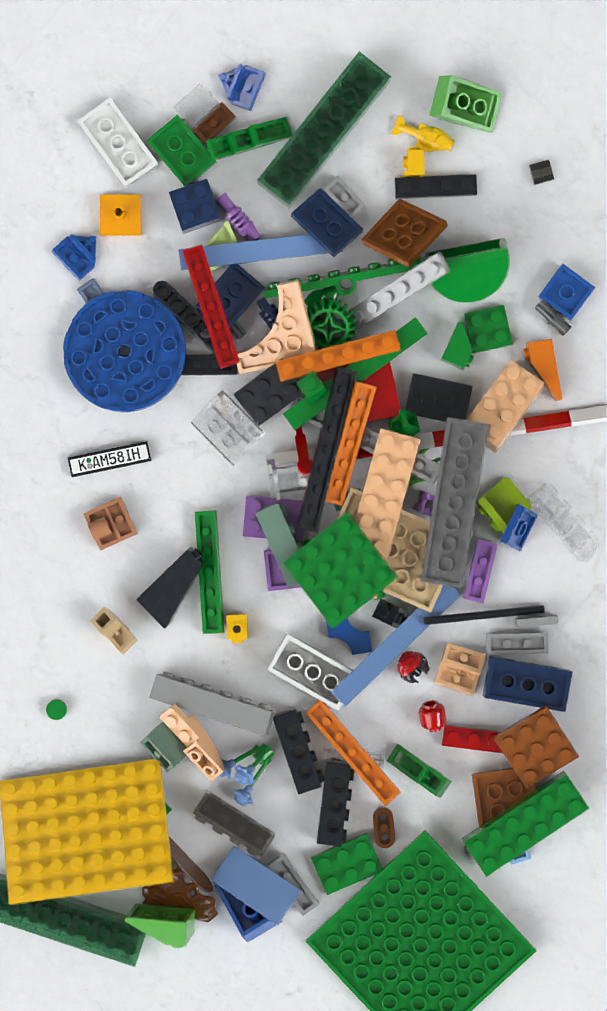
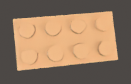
[467,360,545,453]

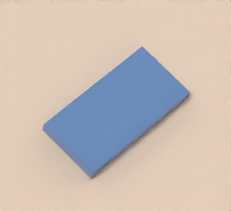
[211,846,301,926]

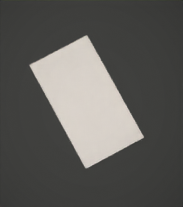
[188,540,237,618]

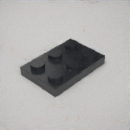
[233,358,303,427]
[405,373,473,422]

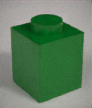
[297,371,328,405]

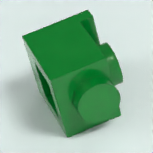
[388,409,420,437]

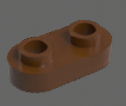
[373,807,395,848]

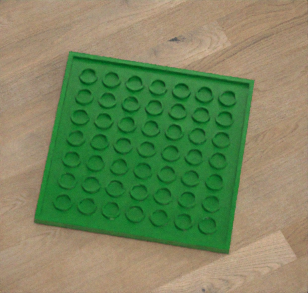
[305,830,537,1011]

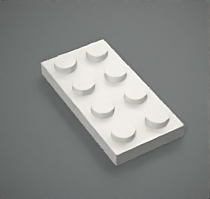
[77,98,159,188]

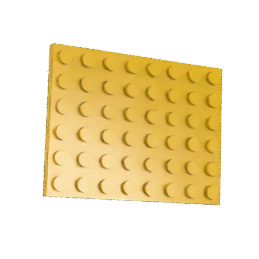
[0,759,174,905]

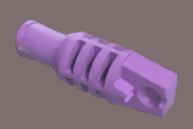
[216,192,260,241]

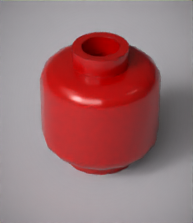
[418,700,447,732]

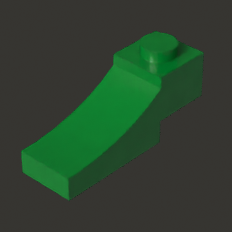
[386,744,452,798]

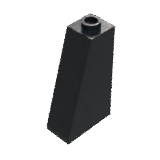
[136,547,205,629]

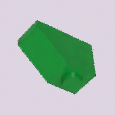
[441,322,474,370]

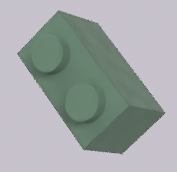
[140,722,187,772]

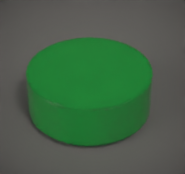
[46,699,67,720]

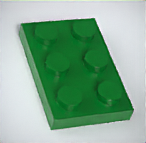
[146,114,217,186]
[311,833,382,895]

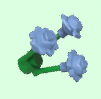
[220,743,274,806]

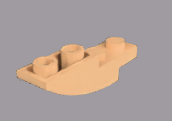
[159,704,225,781]

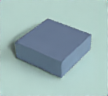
[77,278,104,304]

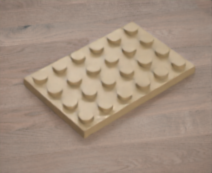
[337,487,443,613]

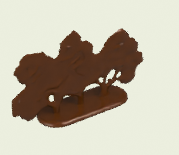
[142,837,218,922]

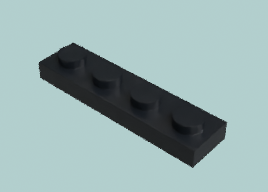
[395,174,477,199]

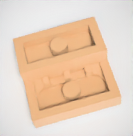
[434,642,486,696]

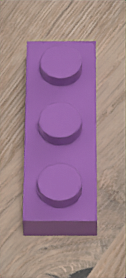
[463,539,498,603]

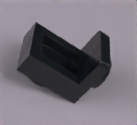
[372,599,408,628]

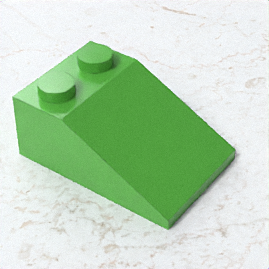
[429,75,502,133]
[125,904,195,948]

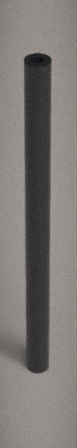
[424,605,545,625]

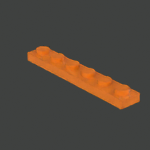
[275,330,401,382]
[325,381,376,506]
[306,700,402,806]

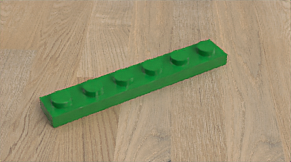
[195,510,225,634]

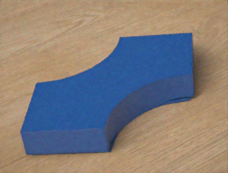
[326,619,372,655]

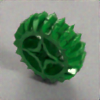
[307,297,357,350]

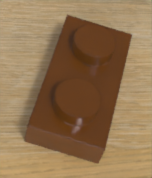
[192,102,236,145]

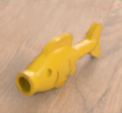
[391,115,455,152]

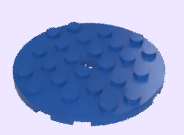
[63,290,186,413]

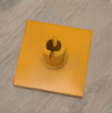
[100,194,141,236]

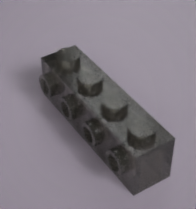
[193,790,275,857]

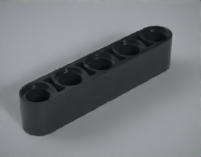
[153,281,216,356]

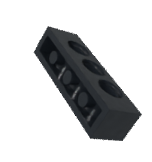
[273,707,324,795]
[317,760,354,847]

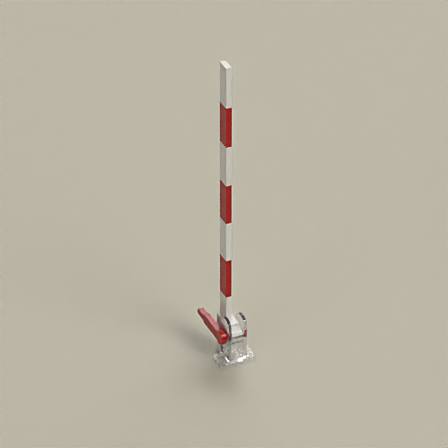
[266,405,607,501]

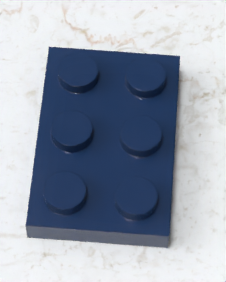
[291,188,363,257]
[195,264,265,329]

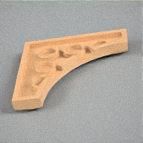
[237,279,317,374]

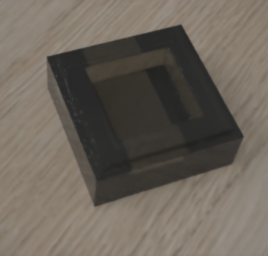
[529,160,554,185]

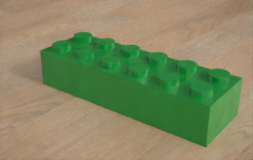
[462,771,590,877]

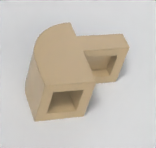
[90,606,138,655]

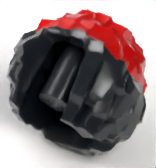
[397,651,430,683]

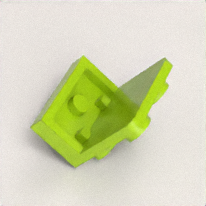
[476,477,531,533]

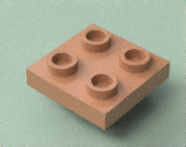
[84,497,138,551]

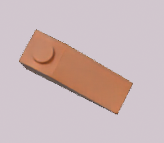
[523,339,562,401]

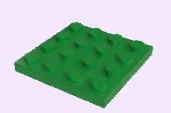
[283,512,399,629]

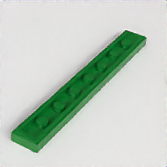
[283,317,428,430]

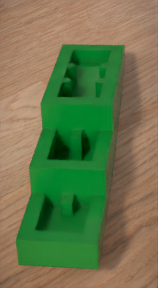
[206,117,293,161]

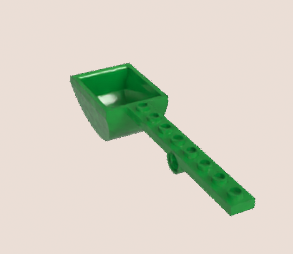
[264,238,509,303]

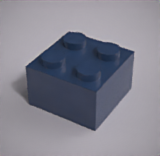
[169,179,222,234]

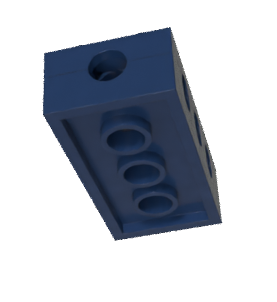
[482,656,572,712]

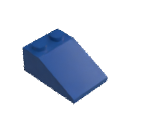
[214,884,283,943]

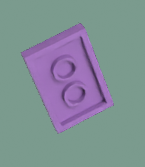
[243,496,305,542]

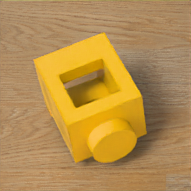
[403,147,424,177]
[226,614,248,643]

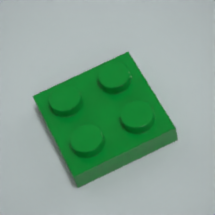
[464,305,513,354]

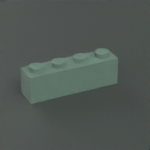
[256,502,303,588]

